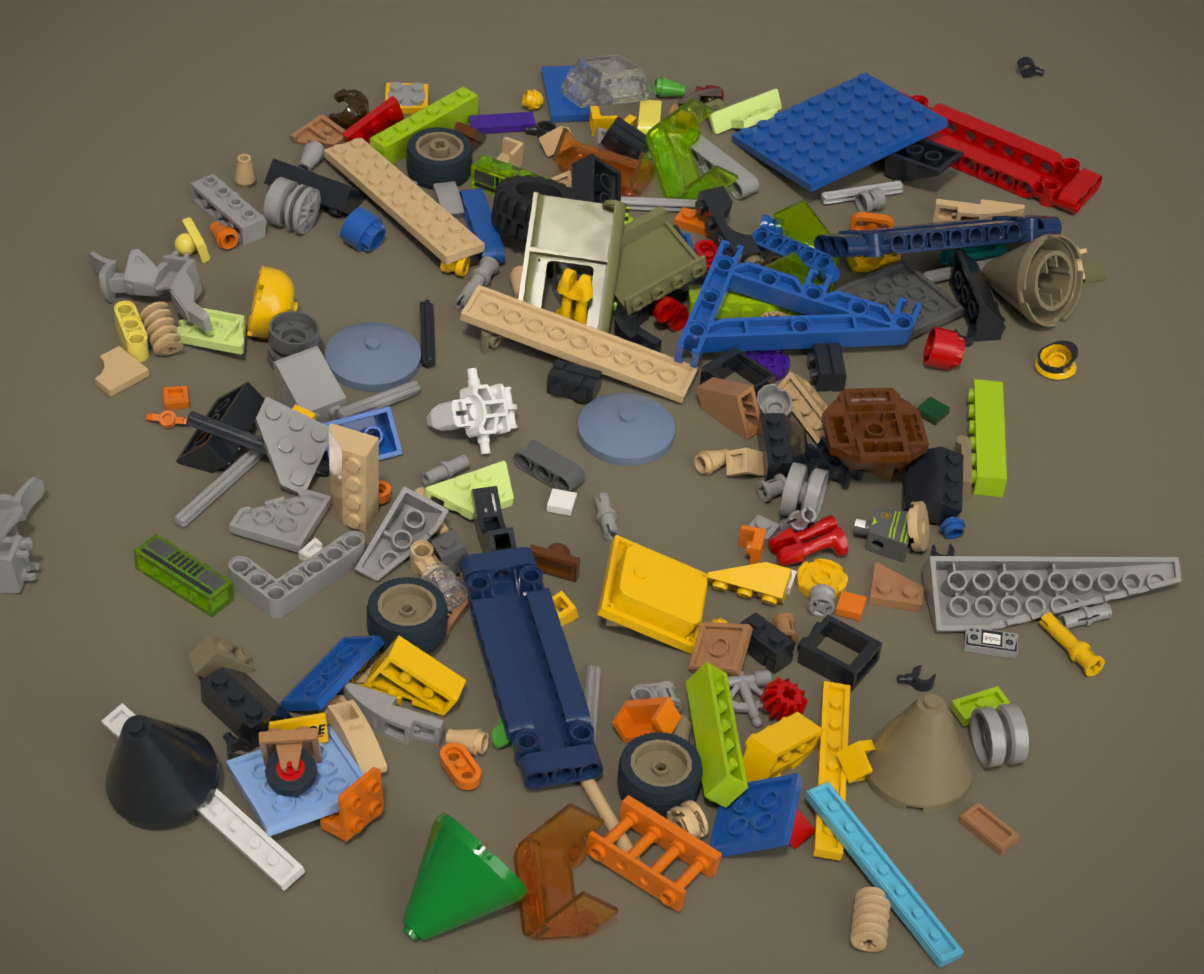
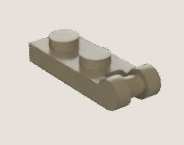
[954,435,972,501]

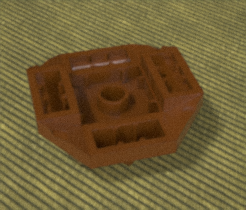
[821,388,929,470]

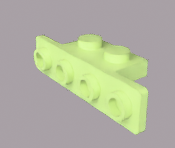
[709,89,782,134]

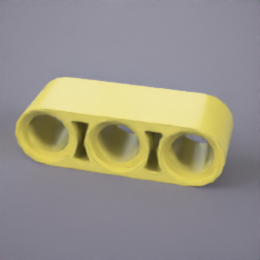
[638,99,662,141]
[114,301,149,362]

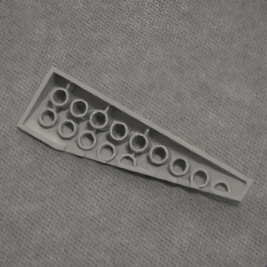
[922,556,1182,632]

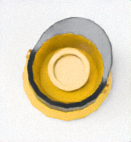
[1034,340,1078,380]

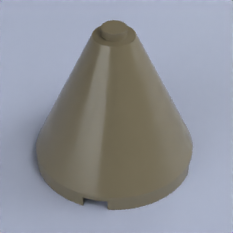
[982,234,1083,327]
[866,693,974,813]

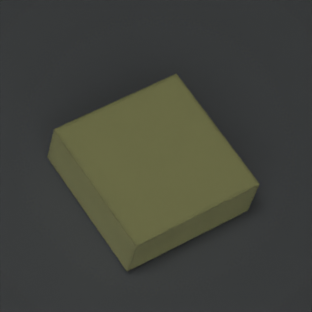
[1082,260,1106,283]

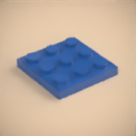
[709,773,803,857]

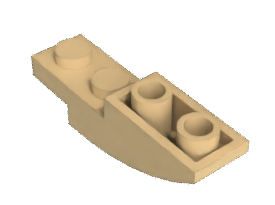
[933,198,1025,222]
[317,694,387,774]

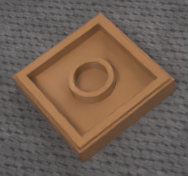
[688,622,753,676]

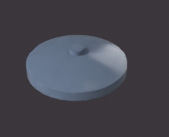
[325,322,421,392]
[577,393,675,466]

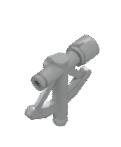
[728,670,772,728]

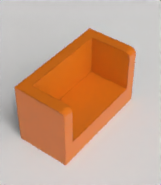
[612,697,682,743]

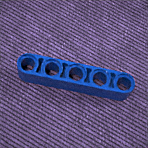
[459,188,505,264]
[752,228,840,284]

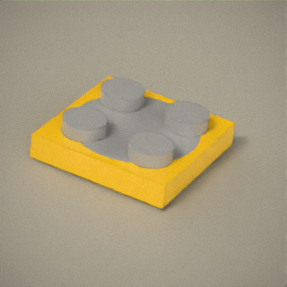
[385,82,428,114]

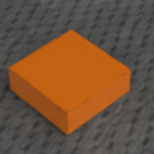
[163,386,189,410]
[835,591,867,621]

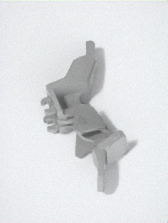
[88,249,212,331]
[0,477,44,594]

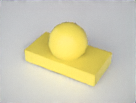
[175,217,210,263]

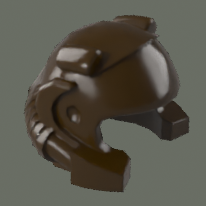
[329,88,369,130]

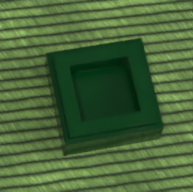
[917,397,950,425]

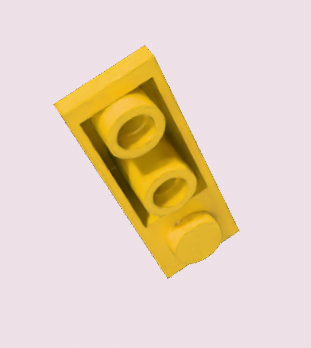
[707,562,792,606]

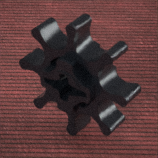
[804,436,865,488]

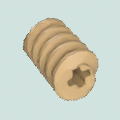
[140,302,184,356]
[850,887,891,952]

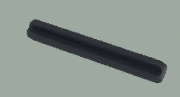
[419,299,435,368]

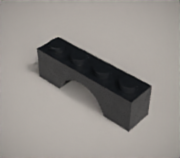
[695,186,761,263]

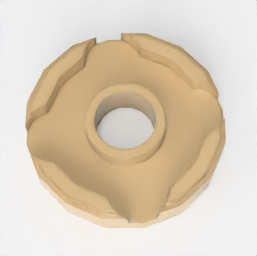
[907,501,930,552]

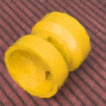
[440,256,470,277]

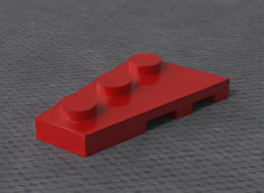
[342,96,405,144]

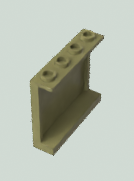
[589,205,708,315]

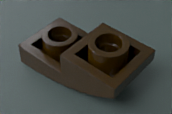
[677,88,722,110]

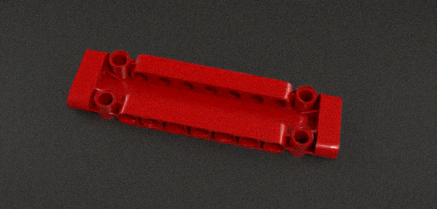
[897,90,1102,214]

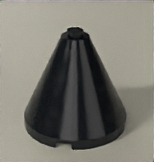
[105,715,220,830]

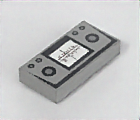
[964,627,1018,659]

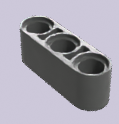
[513,440,586,492]

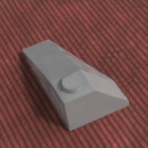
[354,486,449,583]

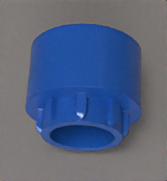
[340,206,386,252]

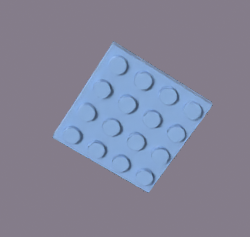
[226,725,364,837]

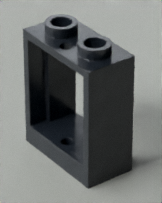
[700,347,776,398]
[797,615,882,692]

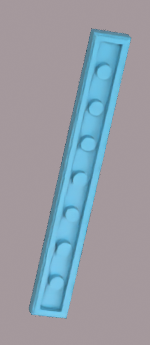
[804,782,964,968]

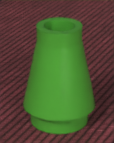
[653,77,685,98]

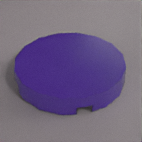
[745,350,790,382]

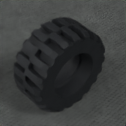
[491,175,580,242]

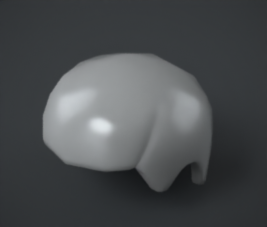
[756,384,793,416]

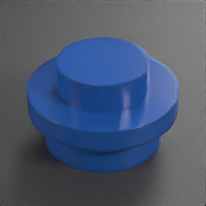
[940,517,965,539]

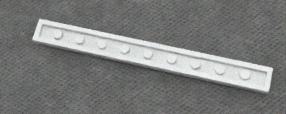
[101,703,305,891]

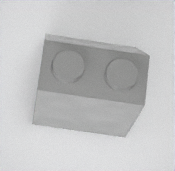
[274,346,346,423]

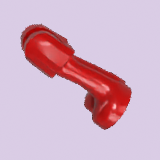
[650,295,689,332]
[768,515,848,566]

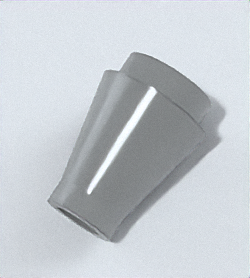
[298,141,325,171]

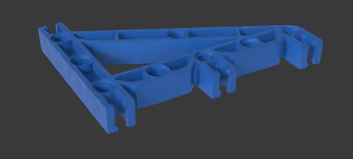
[674,239,922,368]

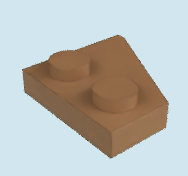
[290,114,345,149]
[869,562,924,612]

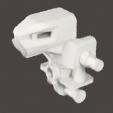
[426,368,518,455]

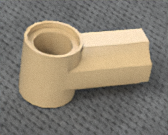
[410,540,451,591]

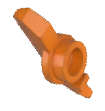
[145,410,187,428]

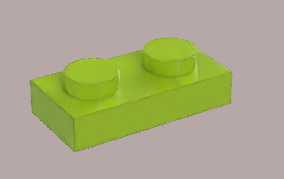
[950,686,1010,727]

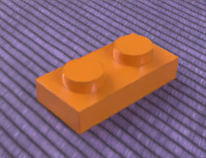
[674,207,713,239]

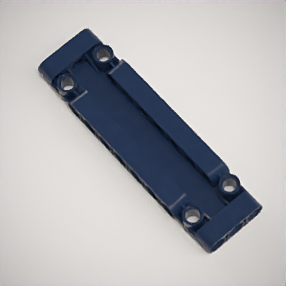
[814,215,1062,258]
[459,547,604,789]

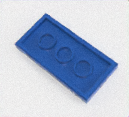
[541,66,592,122]
[280,635,384,711]

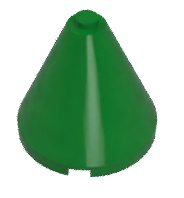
[402,812,529,941]

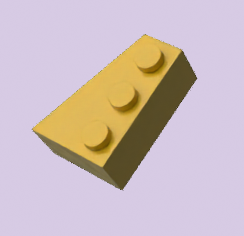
[363,635,466,716]
[743,712,823,782]

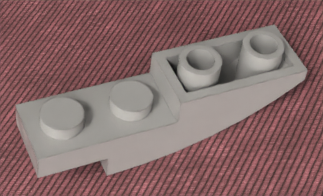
[343,682,444,746]

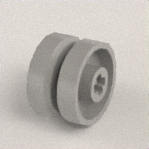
[780,462,829,524]
[970,703,1029,768]

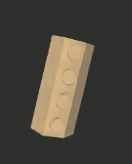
[329,423,379,532]

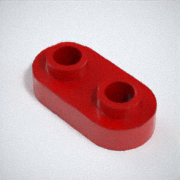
[694,240,718,274]

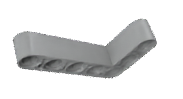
[228,531,365,618]

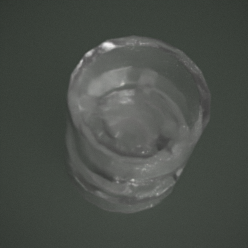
[420,562,468,612]

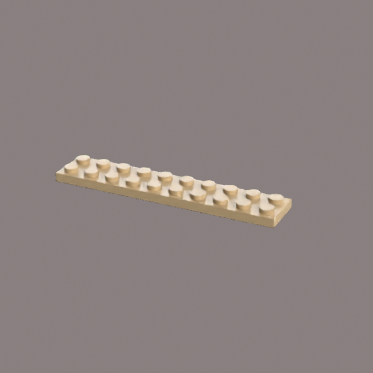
[324,138,485,264]
[460,285,699,404]

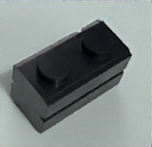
[601,117,654,166]
[807,343,847,392]
[546,359,602,404]
[740,612,795,674]

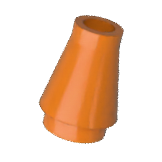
[210,222,238,249]

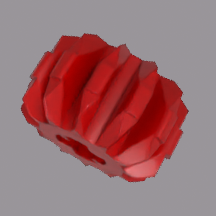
[760,677,808,722]

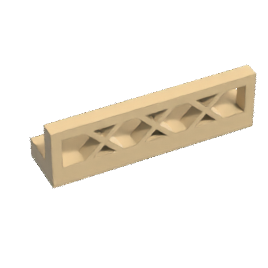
[778,371,828,444]

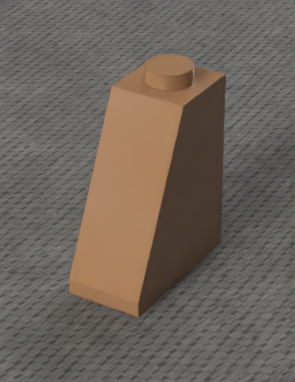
[696,377,760,439]

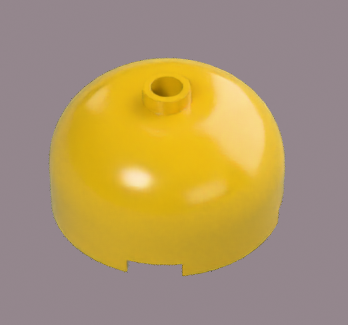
[247,265,298,339]

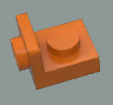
[738,525,766,565]

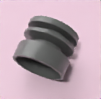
[267,311,320,368]

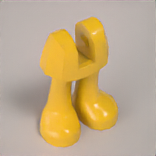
[555,268,593,325]

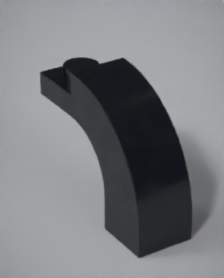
[614,304,662,352]
[471,486,517,553]

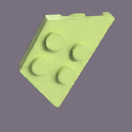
[177,308,246,355]
[424,461,514,520]

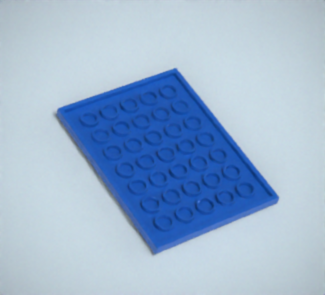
[732,73,948,192]

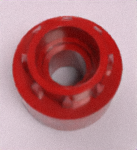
[923,326,965,371]

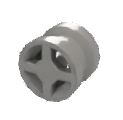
[808,584,835,617]

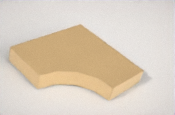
[95,346,149,397]

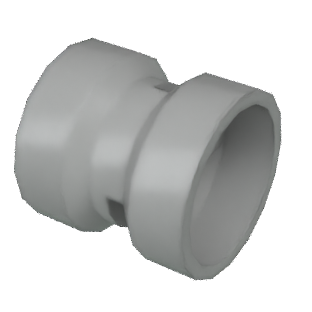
[855,187,886,213]

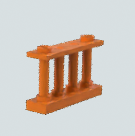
[585,795,722,913]

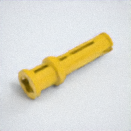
[1039,612,1105,677]

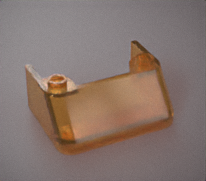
[551,128,656,197]
[513,803,618,940]

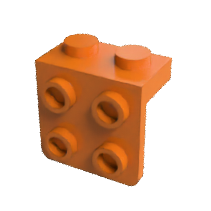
[320,767,384,842]

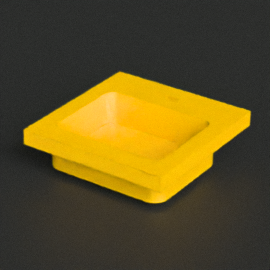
[597,535,708,654]

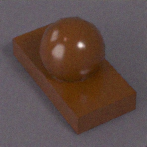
[453,121,487,150]
[530,543,580,582]

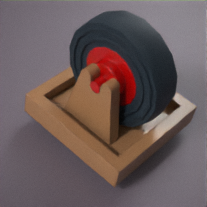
[259,726,322,797]

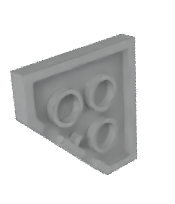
[255,396,329,495]
[229,490,331,553]

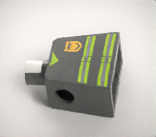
[853,509,910,563]

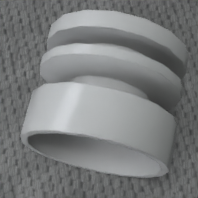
[263,177,321,234]

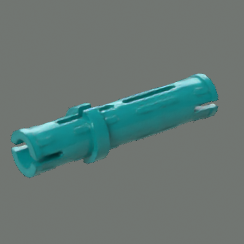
[940,243,1006,265]

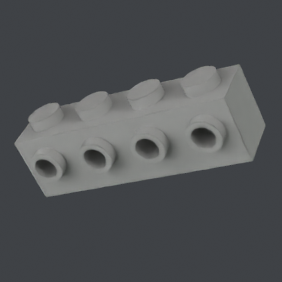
[191,174,267,246]

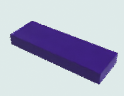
[469,112,536,134]

